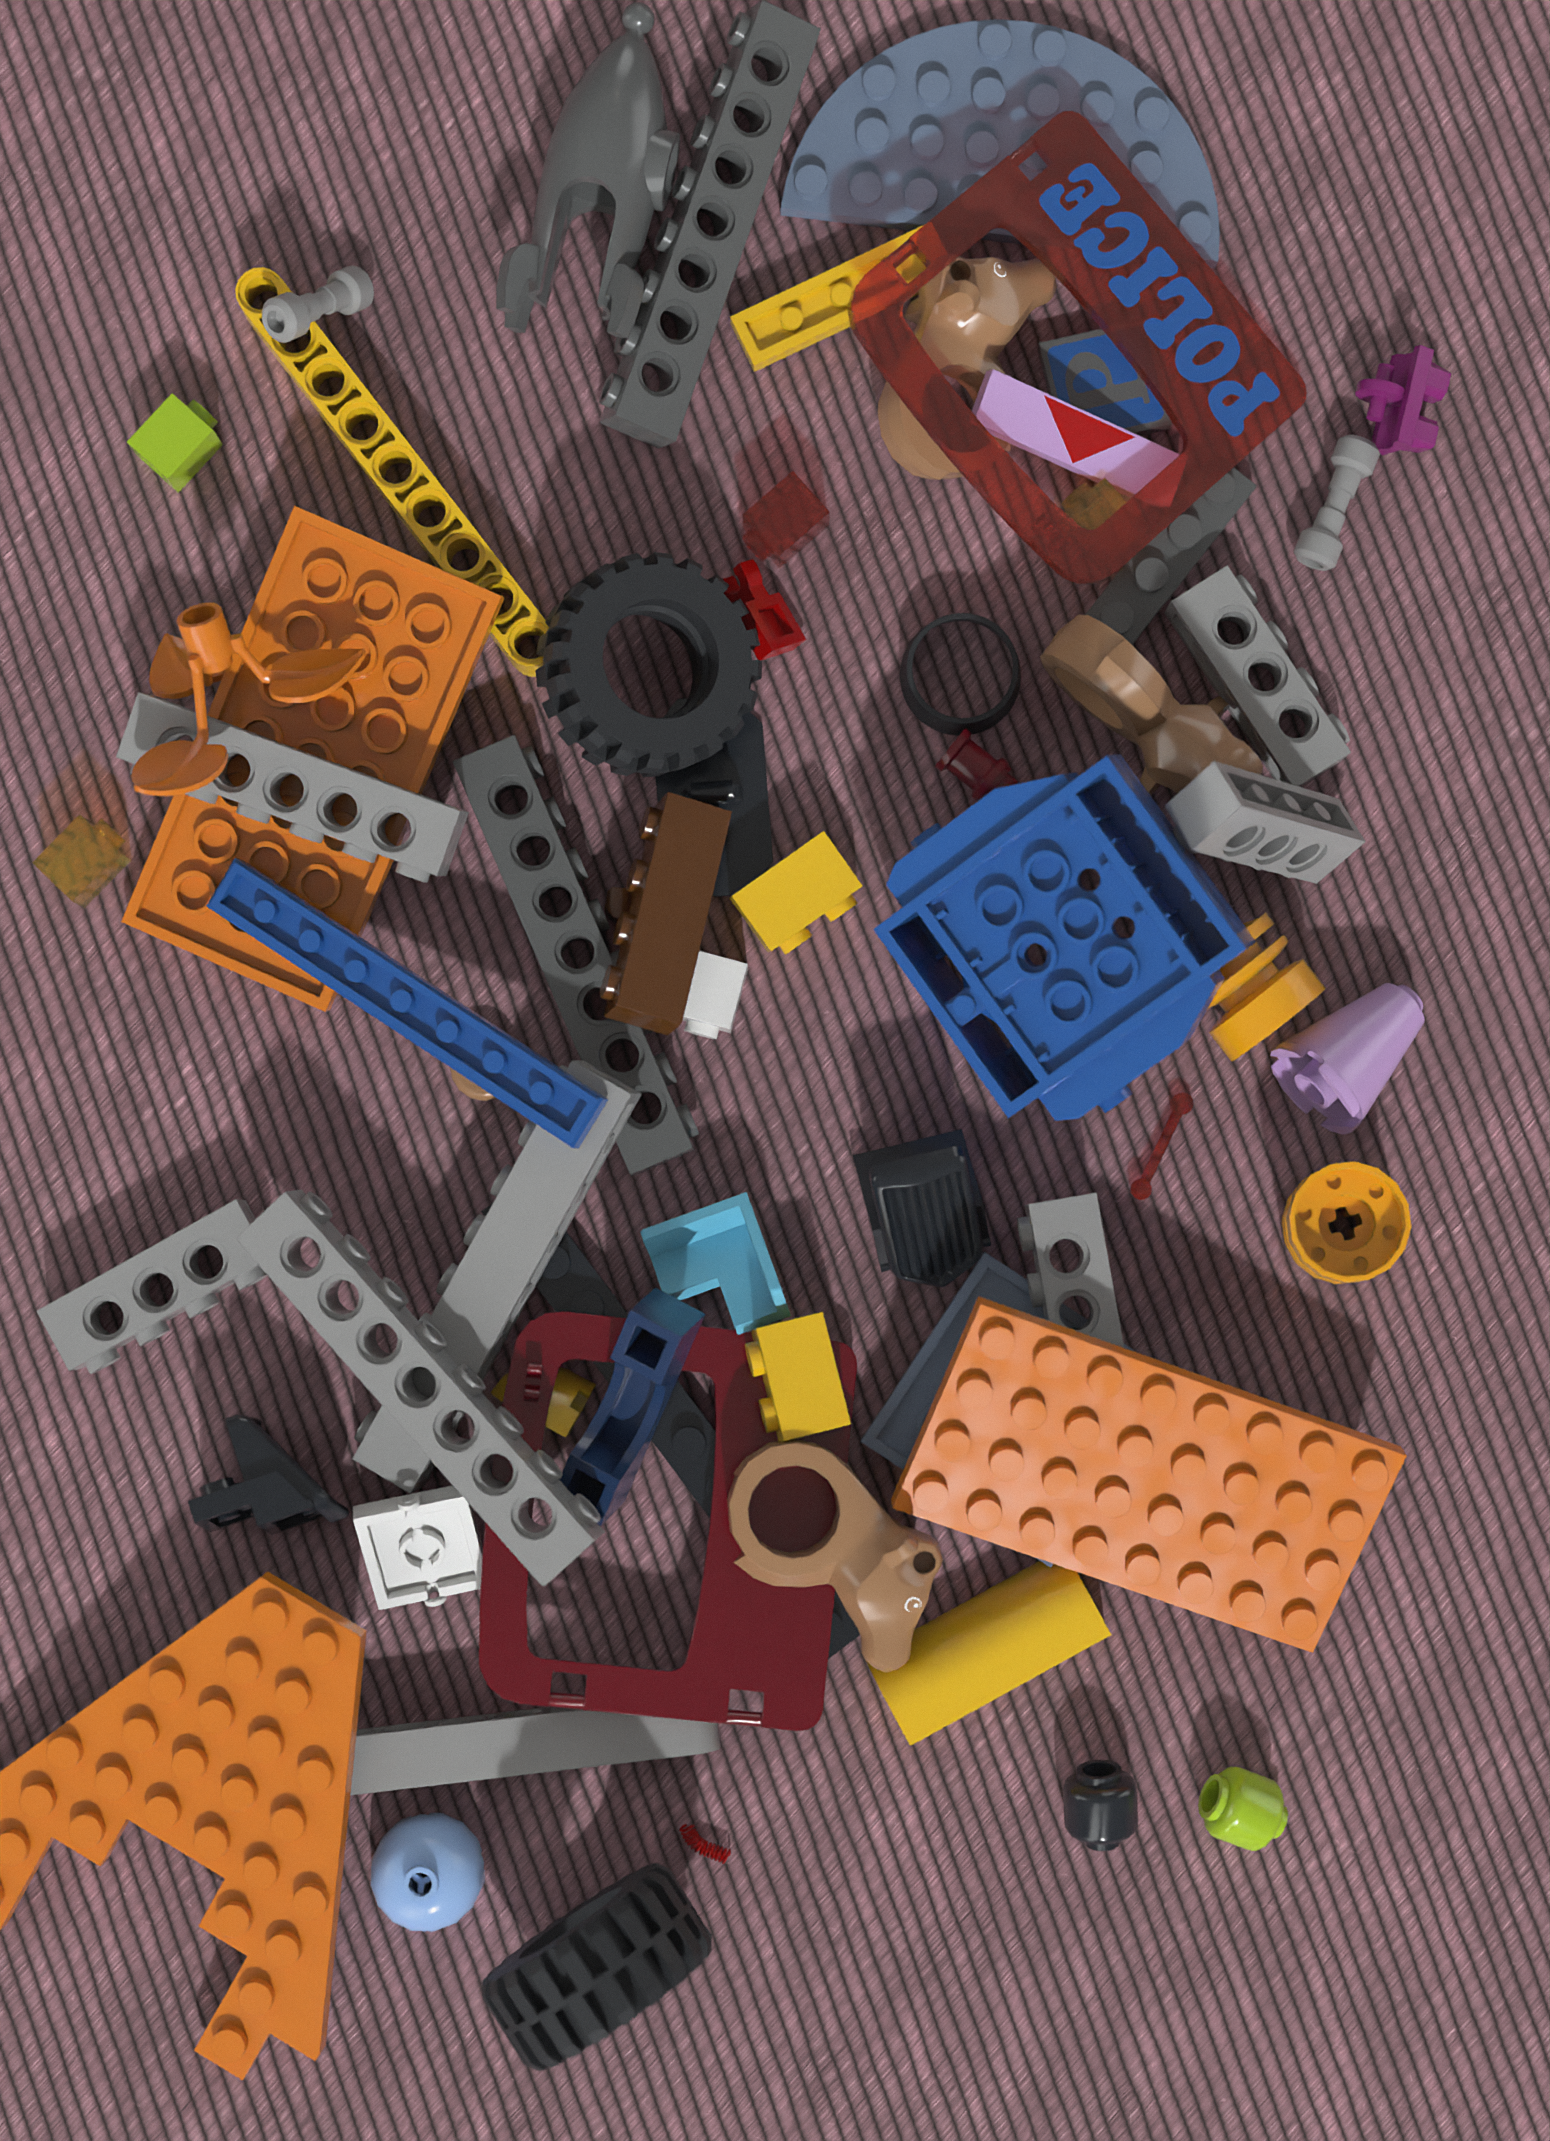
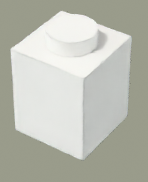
[683,951,748,1039]

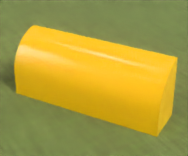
[866,1561,1111,1746]

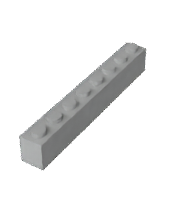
[352,1060,642,1494]

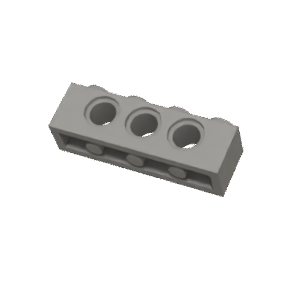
[1164,565,1351,787]
[1165,761,1366,884]
[1017,1192,1124,1348]
[36,1199,268,1374]

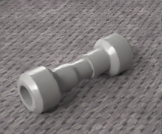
[261,266,374,343]
[1294,435,1380,571]

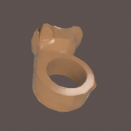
[878,255,1057,480]
[1040,614,1263,796]
[727,1439,943,1673]

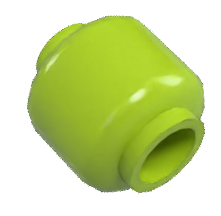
[1198,1766,1288,1851]

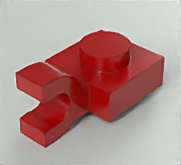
[723,559,807,661]

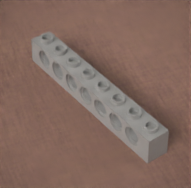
[235,1189,605,1587]

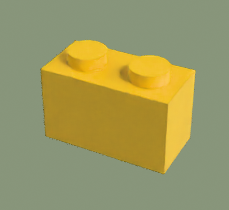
[729,831,863,955]
[745,1312,851,1441]

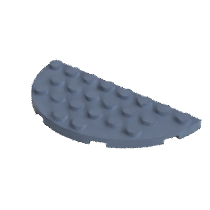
[780,19,1220,268]

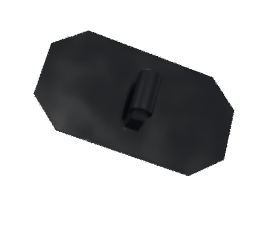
[655,698,773,897]

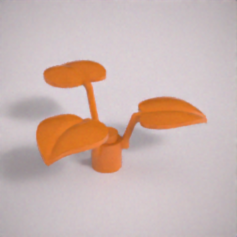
[131,603,366,796]

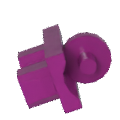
[1355,345,1451,455]

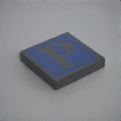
[1037,318,1172,436]

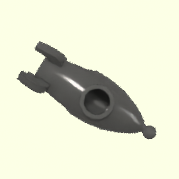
[496,2,680,356]

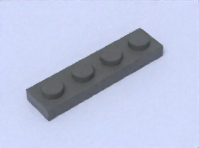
[1085,452,1257,645]

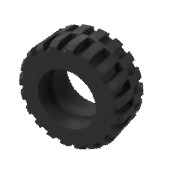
[535,552,762,777]
[482,1863,712,2071]

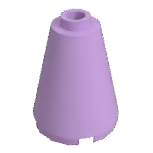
[1270,983,1425,1135]

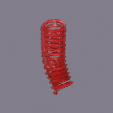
[679,1823,731,1864]

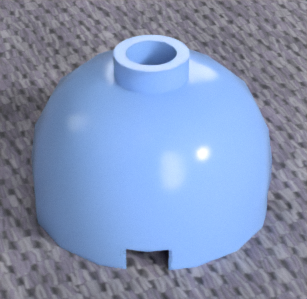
[370,1813,485,1932]

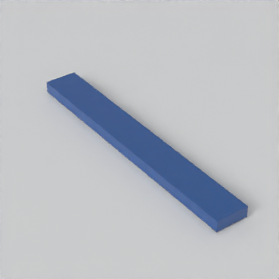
[206,858,608,1149]

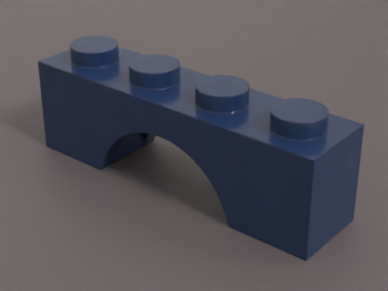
[559,1288,705,1526]

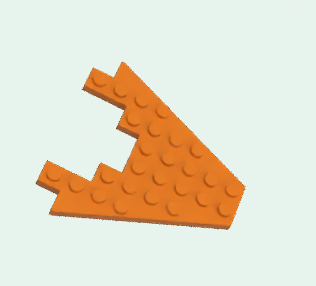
[0,1571,367,2081]

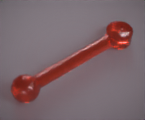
[1130,1092,1193,1200]

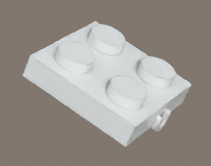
[353,1485,483,1610]

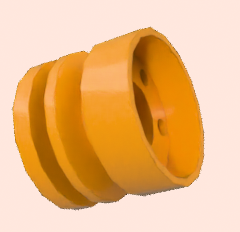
[1207,912,1326,1061]
[1281,1161,1411,1284]

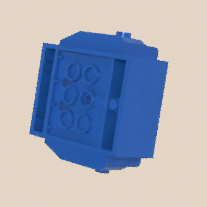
[873,754,1256,1121]

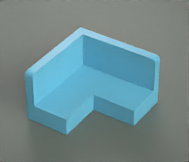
[640,1192,791,1335]

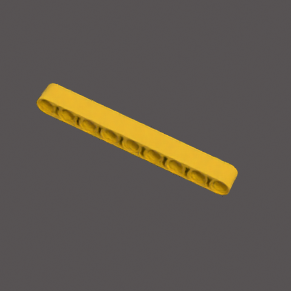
[235,267,549,677]

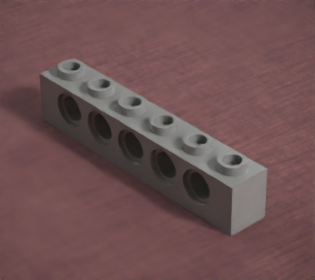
[116,692,469,883]

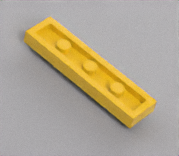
[730,223,946,372]

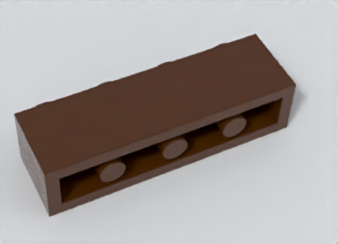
[600,792,732,1035]

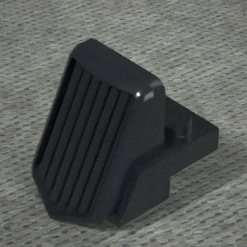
[853,1129,991,1287]
[188,1414,349,1535]

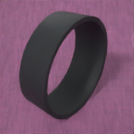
[900,613,1021,736]

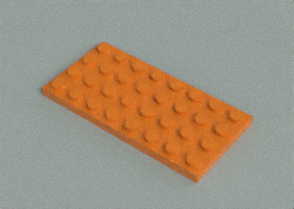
[121,506,504,1012]
[891,1296,1407,1653]

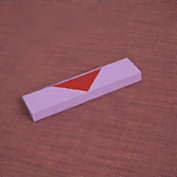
[967,369,1187,511]

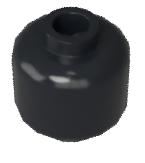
[1063,1760,1139,1851]

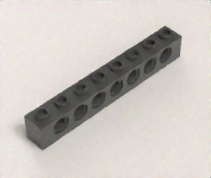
[599,0,821,449]
[452,735,699,1176]

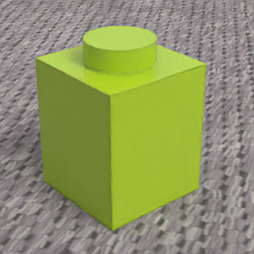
[127,393,223,493]

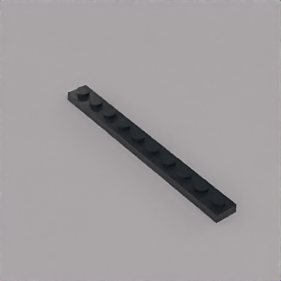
[481,1202,860,1659]

